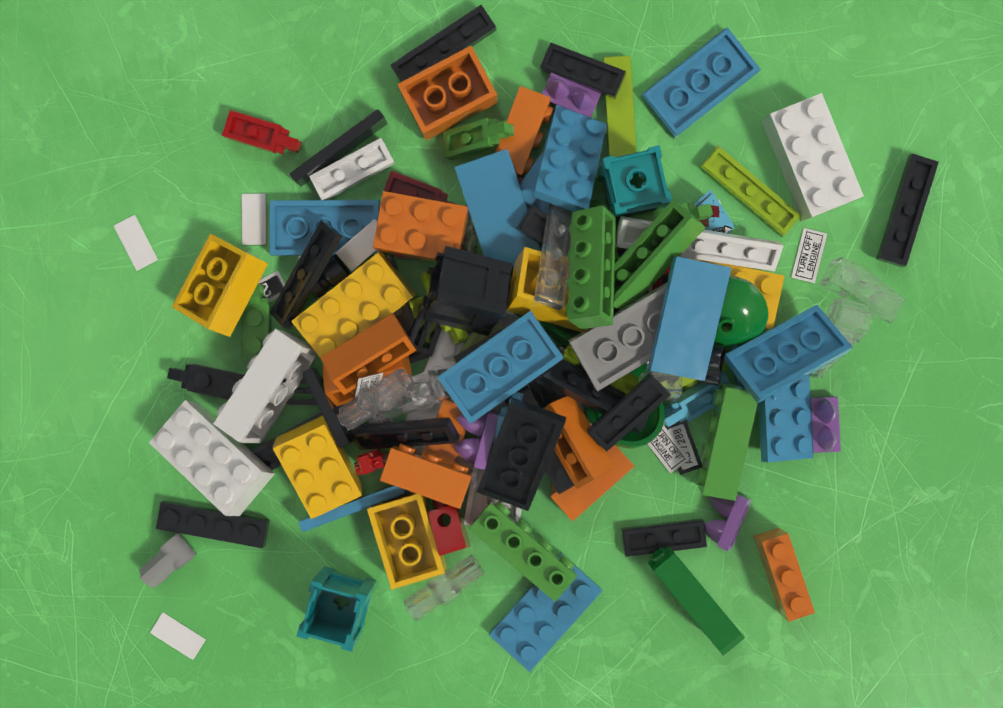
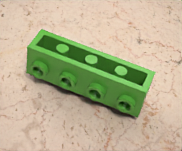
[614,199,706,310]
[566,205,616,329]
[695,382,757,501]
[469,499,577,602]

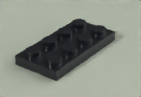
[476,397,567,511]

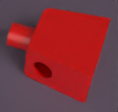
[428,499,471,556]

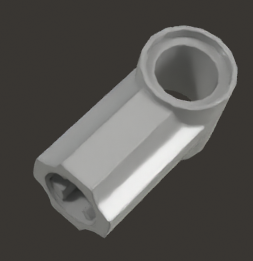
[139,533,197,588]

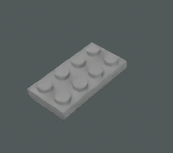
[568,282,667,391]

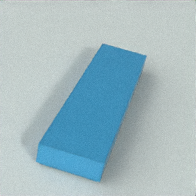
[298,485,407,532]

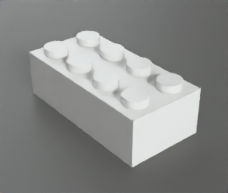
[762,93,864,222]
[213,329,318,443]
[149,400,275,516]

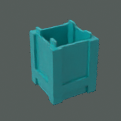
[597,145,672,222]
[296,566,377,652]

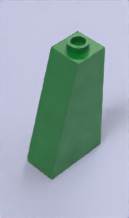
[647,545,745,656]

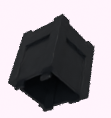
[420,246,512,336]

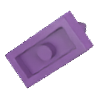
[542,73,601,118]
[810,397,841,453]
[455,411,499,470]
[704,495,752,551]

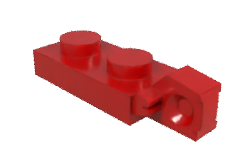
[222,110,302,155]
[354,449,389,475]

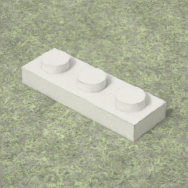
[309,138,395,200]

